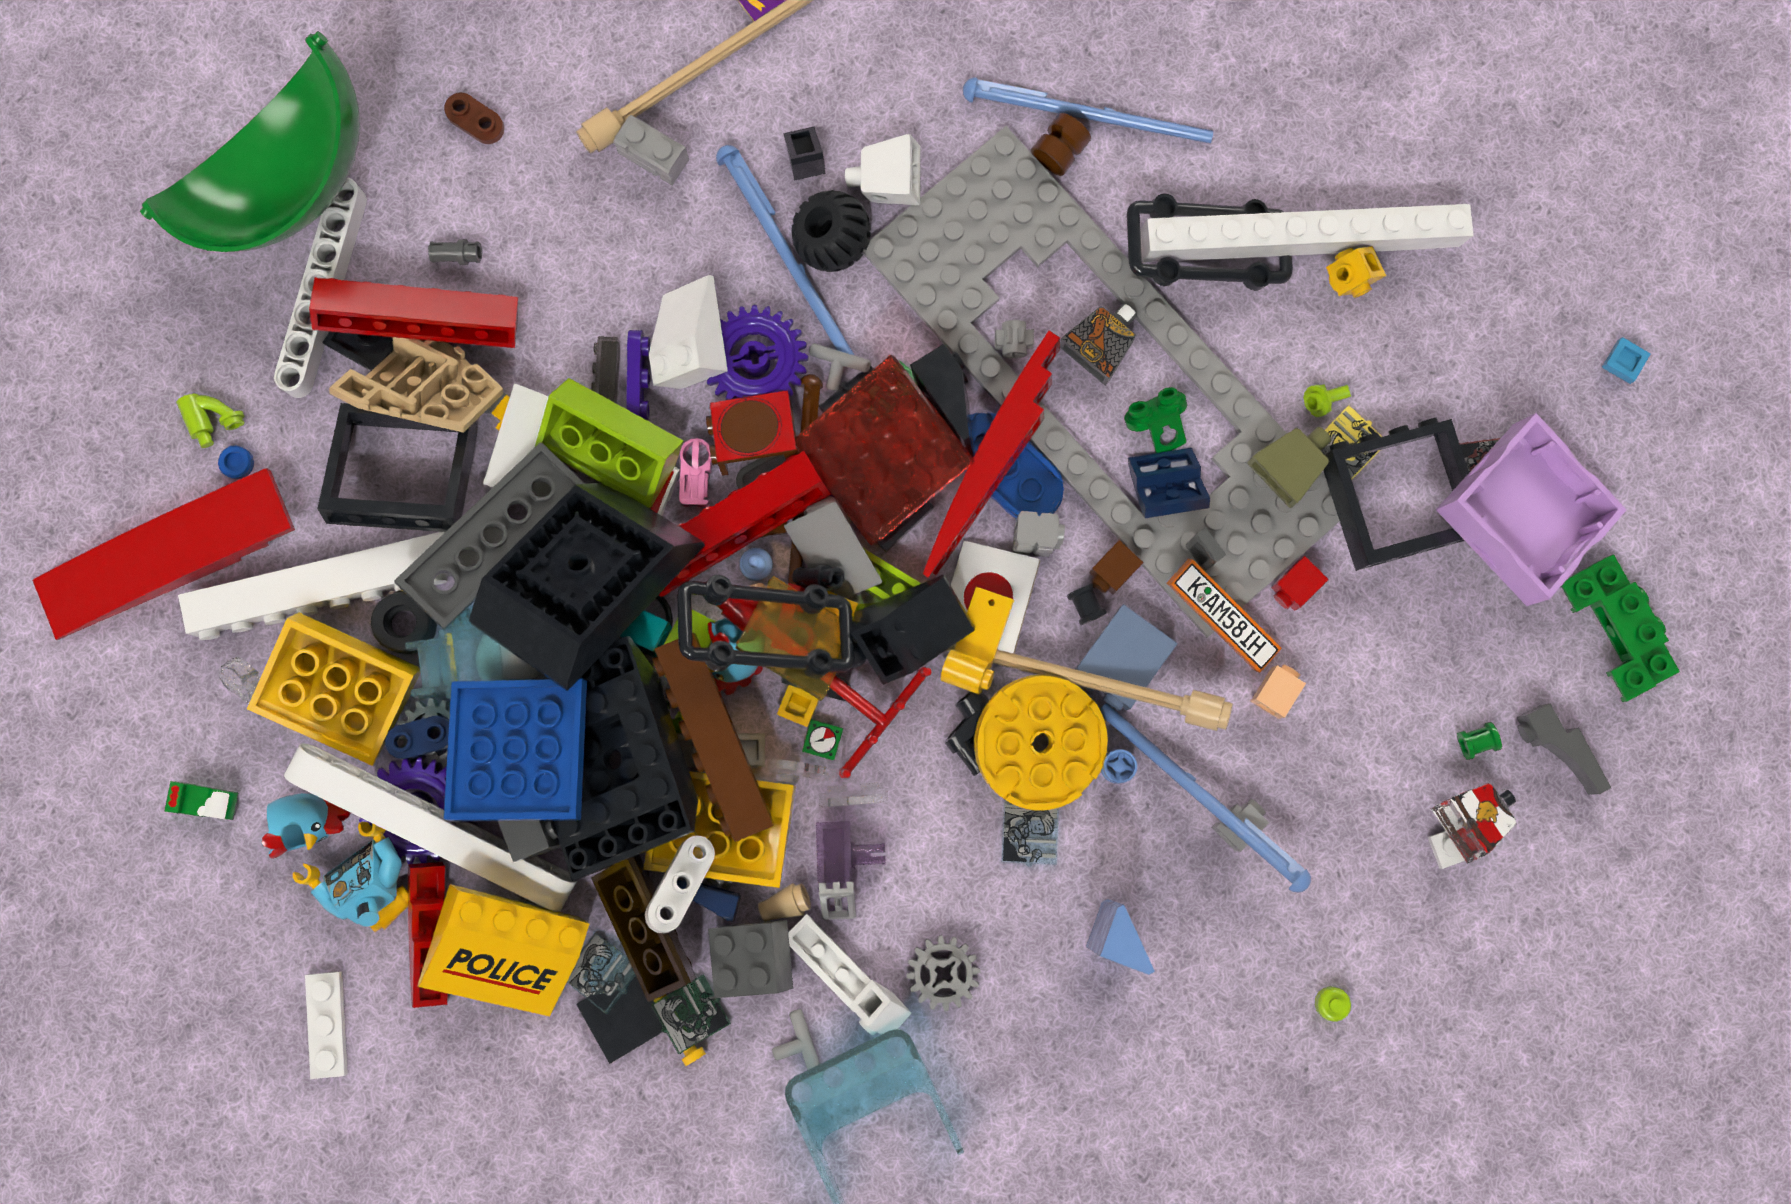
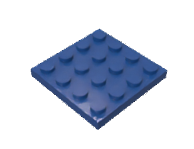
[444,679,587,821]

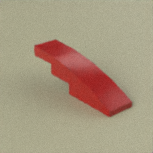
[408,862,448,1008]

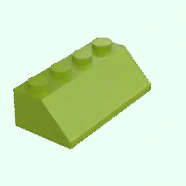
[535,378,684,508]

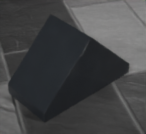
[783,126,826,181]

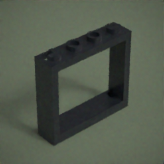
[317,403,478,532]
[1323,417,1469,571]

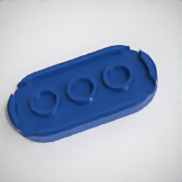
[951,412,1064,519]

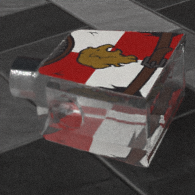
[1430,783,1516,864]

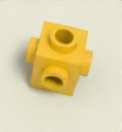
[1326,247,1386,298]

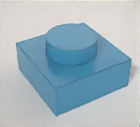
[1602,337,1651,384]

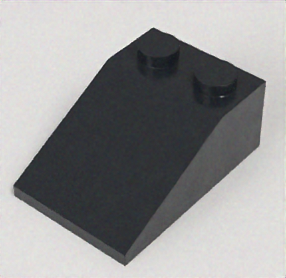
[910,344,975,465]

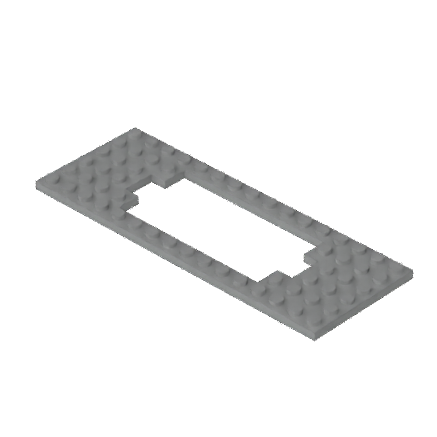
[862,126,1339,638]

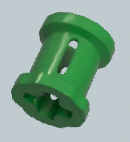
[1457,722,1502,760]

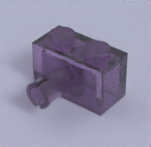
[816,821,886,891]

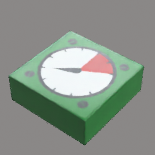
[802,719,843,761]

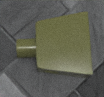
[1247,427,1332,508]

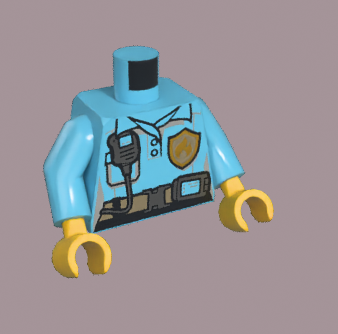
[292,822,402,927]

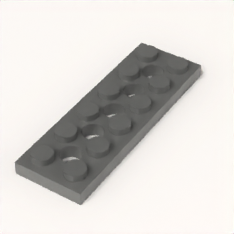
[394,442,585,630]

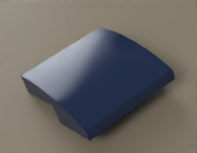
[1128,448,1210,518]

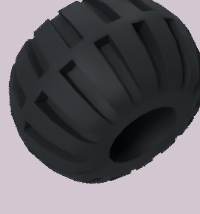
[791,190,871,272]

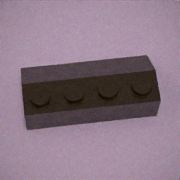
[591,855,697,1002]

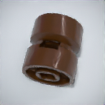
[1031,113,1091,176]

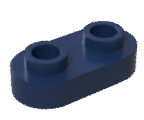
[385,716,449,759]

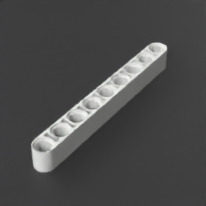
[284,743,577,912]

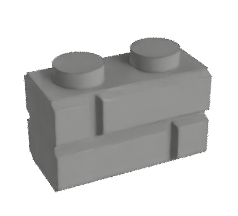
[613,115,689,186]
[1012,511,1065,557]

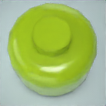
[1314,986,1351,1022]

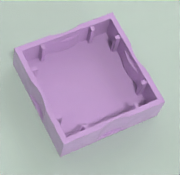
[1436,413,1627,606]

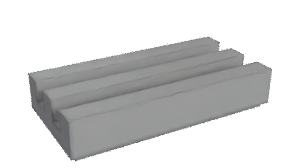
[819,882,856,920]

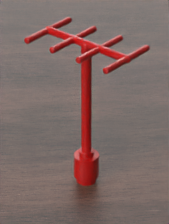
[717,598,932,778]

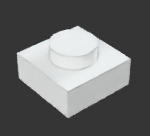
[1428,830,1474,869]

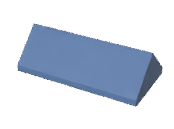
[1086,899,1155,975]

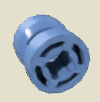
[1101,749,1137,784]

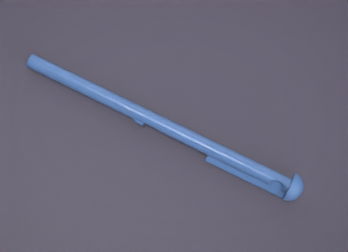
[963,78,1213,143]
[716,145,854,355]
[1100,703,1311,893]

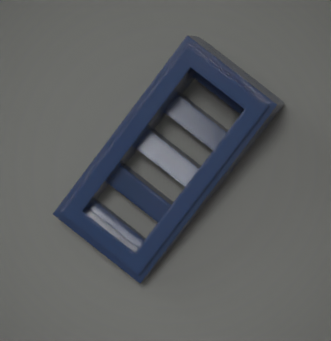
[677,877,741,922]

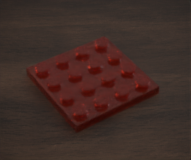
[795,355,975,546]

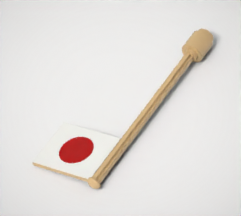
[945,541,1233,731]

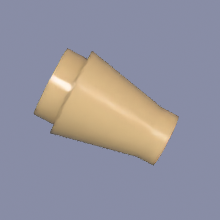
[758,883,811,922]

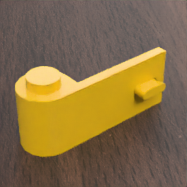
[940,587,1015,694]

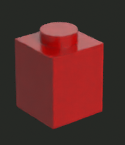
[1271,556,1329,611]

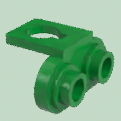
[1124,387,1188,453]

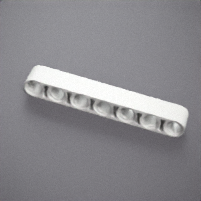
[274,178,367,398]

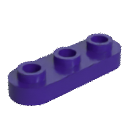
[626,330,650,420]

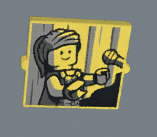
[1321,405,1382,480]

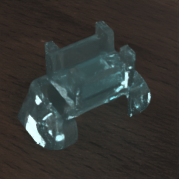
[405,606,504,700]

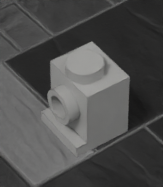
[1211,799,1269,852]

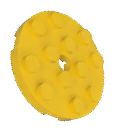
[974,675,1108,810]

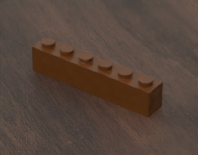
[652,633,774,842]

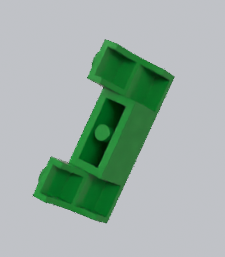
[1560,554,1680,702]

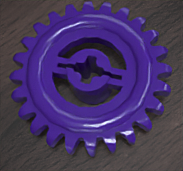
[707,304,809,400]
[359,756,447,864]

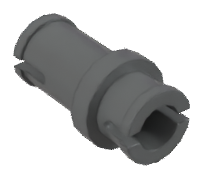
[428,239,482,265]

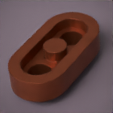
[444,92,504,144]

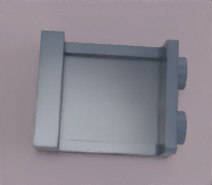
[1075,604,1178,711]

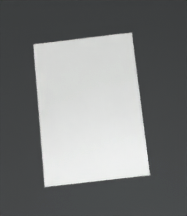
[483,383,551,497]

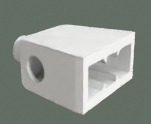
[845,134,921,205]

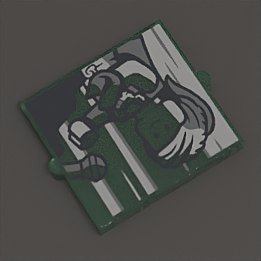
[651,974,731,1055]

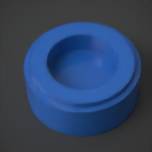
[218,446,254,479]

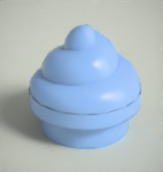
[740,548,773,581]

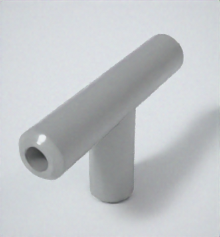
[809,343,871,391]
[772,1009,823,1078]

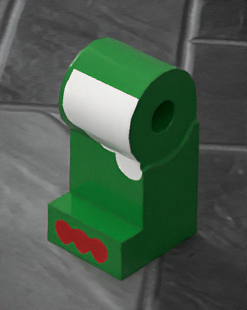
[164,781,239,820]

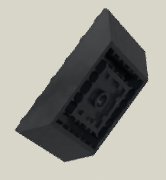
[469,482,705,691]
[530,636,698,881]

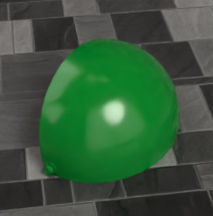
[140,31,360,252]

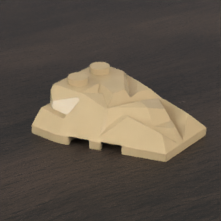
[329,337,503,433]

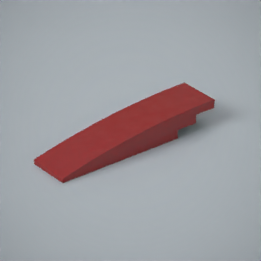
[923,330,1060,580]
[32,468,295,640]

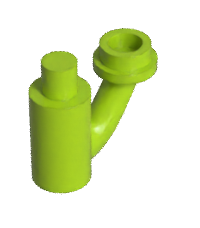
[176,393,245,448]

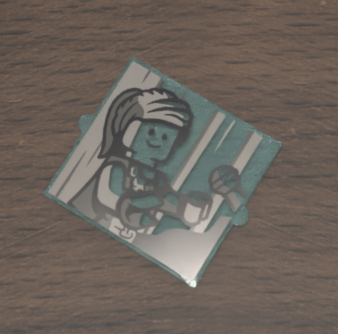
[1001,803,1059,867]
[567,933,636,1014]

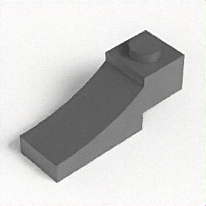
[1517,703,1611,795]

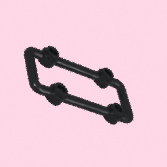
[1126,193,1293,291]
[677,575,855,679]

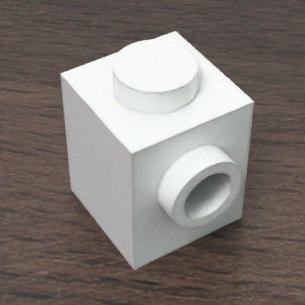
[849,980,911,1039]

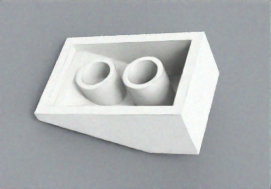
[649,275,728,389]

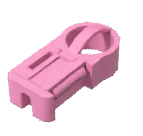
[679,438,712,507]

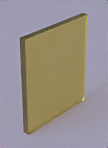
[735,576,841,701]

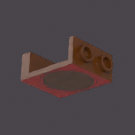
[706,390,799,476]

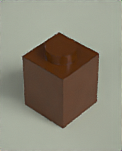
[1089,540,1144,595]

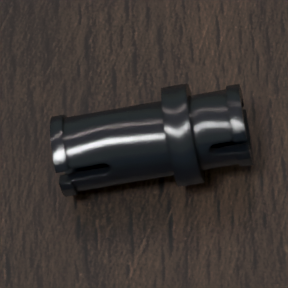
[792,565,844,591]

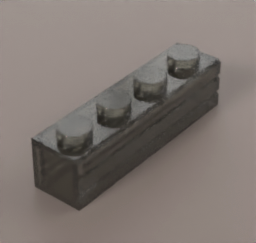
[591,336,621,404]

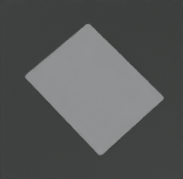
[784,502,882,598]

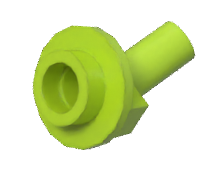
[1303,384,1351,417]

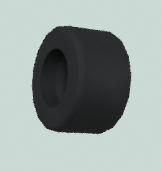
[370,592,437,654]

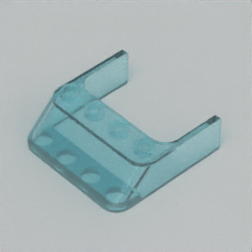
[785,1029,964,1204]

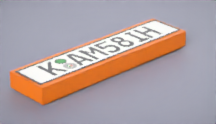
[1167,558,1282,673]

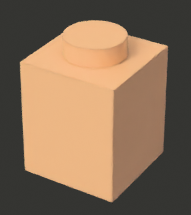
[1251,665,1306,719]

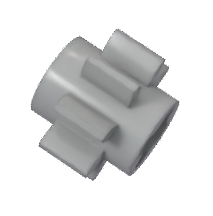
[995,320,1034,358]

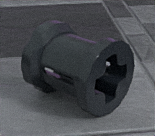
[1067,583,1107,626]

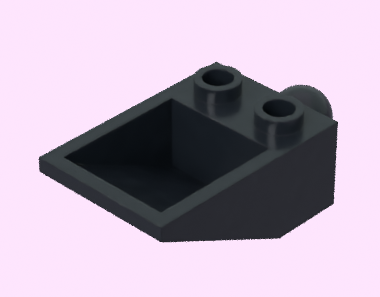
[851,574,975,685]

